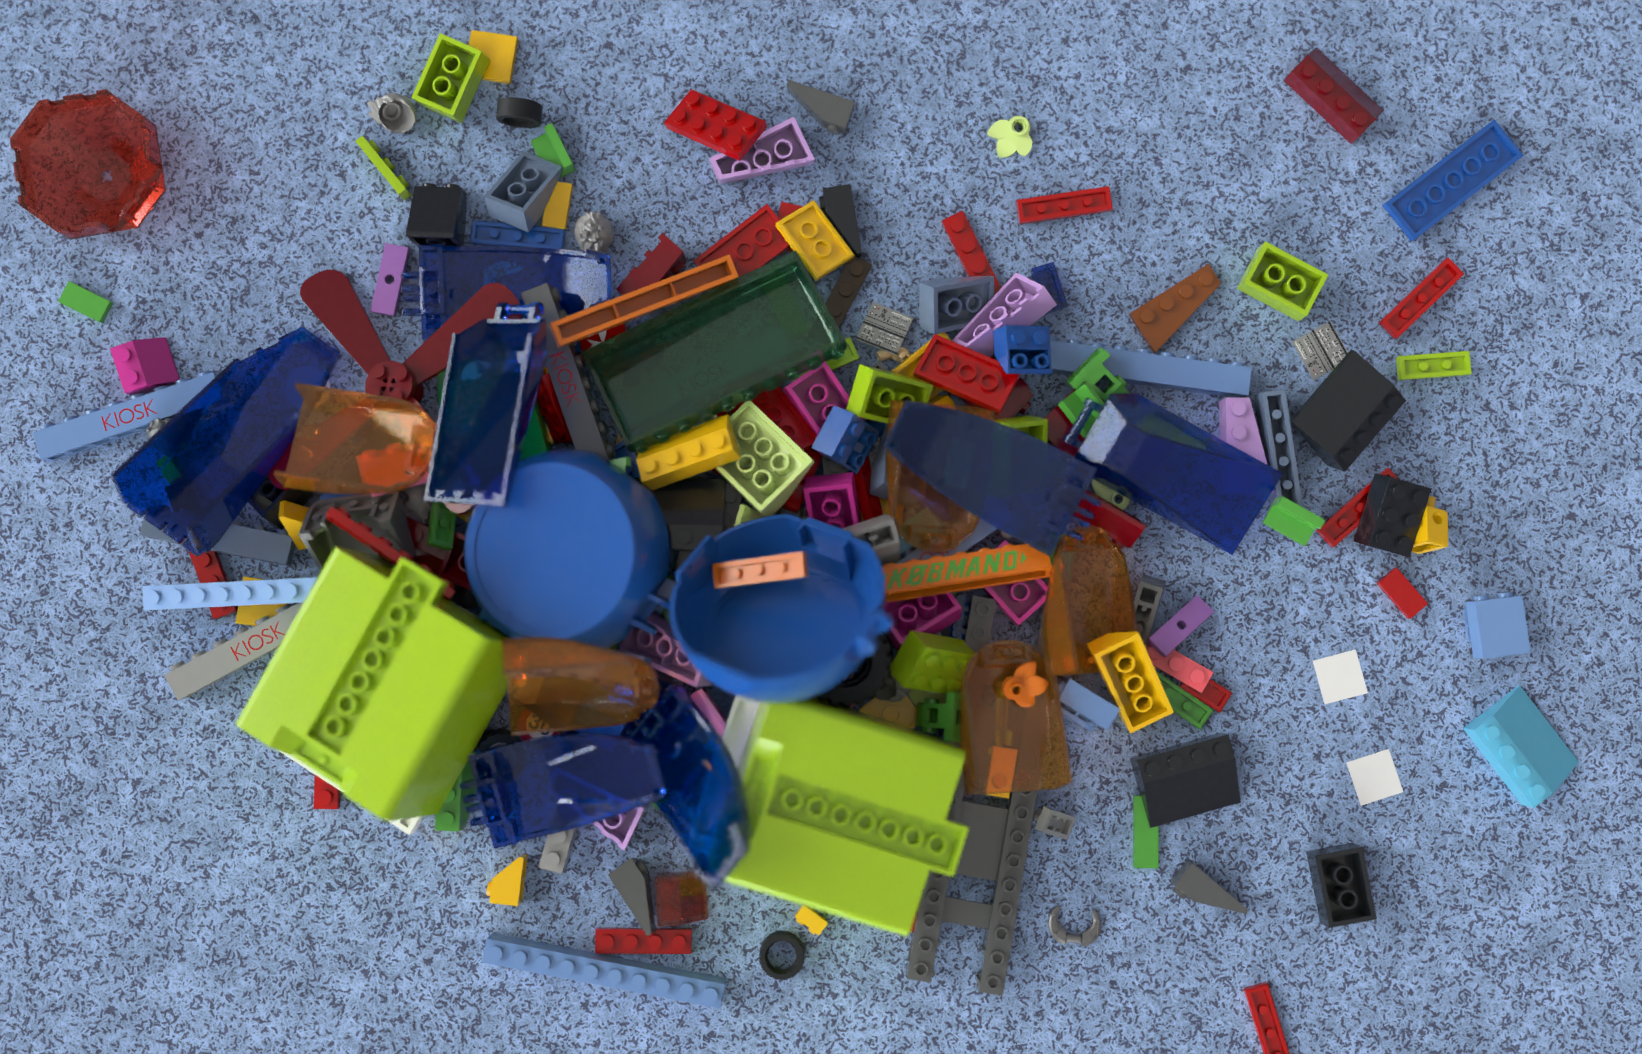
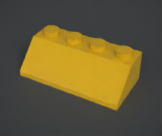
[636,414,741,490]
[1087,631,1174,733]

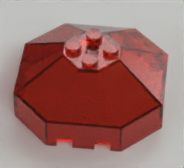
[10,89,166,240]

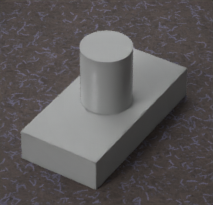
[1034,806,1076,840]

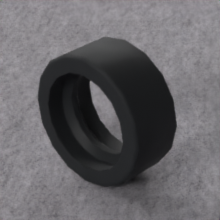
[496,97,542,128]
[759,931,805,980]

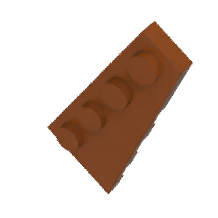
[1129,264,1221,353]

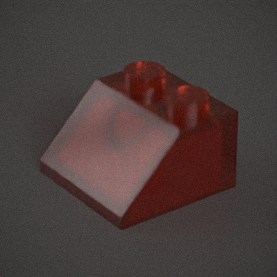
[655,870,708,927]

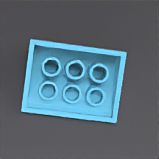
[1463,686,1579,808]

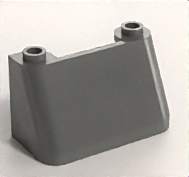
[298,491,415,571]

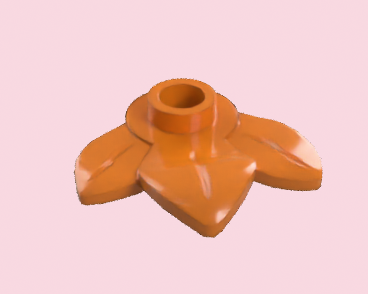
[1002,661,1049,707]

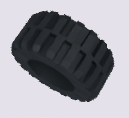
[815,632,892,708]

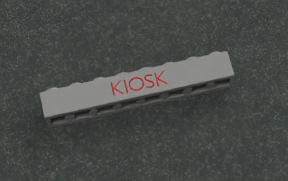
[164,602,304,700]

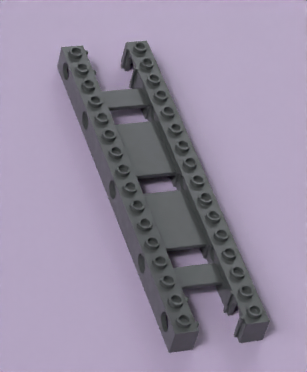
[905,596,1067,996]

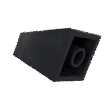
[406,183,467,249]

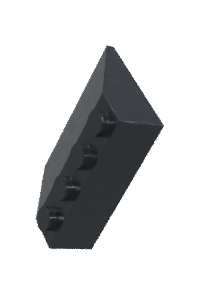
[1290,350,1406,472]
[632,477,726,551]
[1130,733,1241,828]

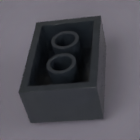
[1354,473,1432,557]
[1306,843,1377,928]

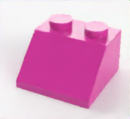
[110,337,180,396]

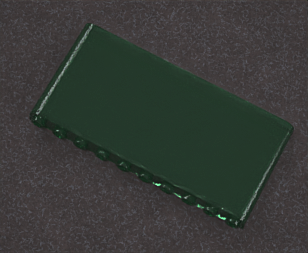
[581,251,847,454]

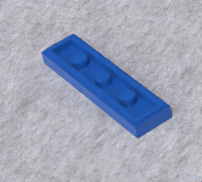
[470,220,566,253]

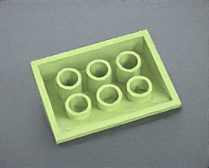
[714,399,814,517]

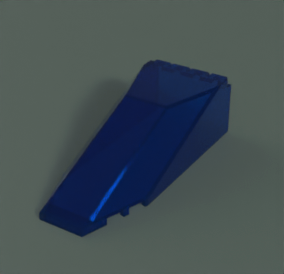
[111,327,340,556]

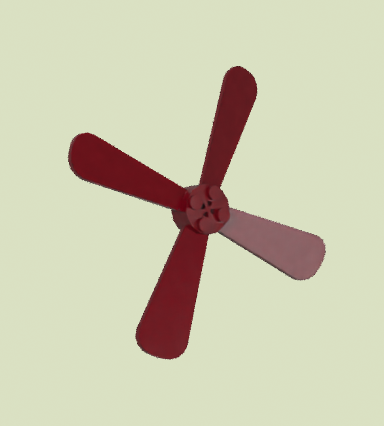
[267,270,523,515]

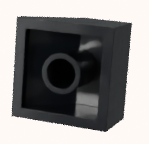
[241,464,314,530]

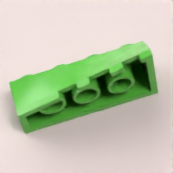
[435,754,480,831]

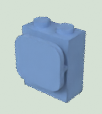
[1463,591,1531,659]
[1051,677,1120,731]

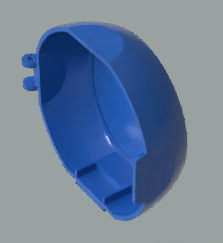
[464,449,670,656]
[669,514,894,703]

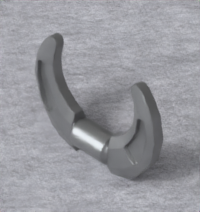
[1048,906,1102,947]

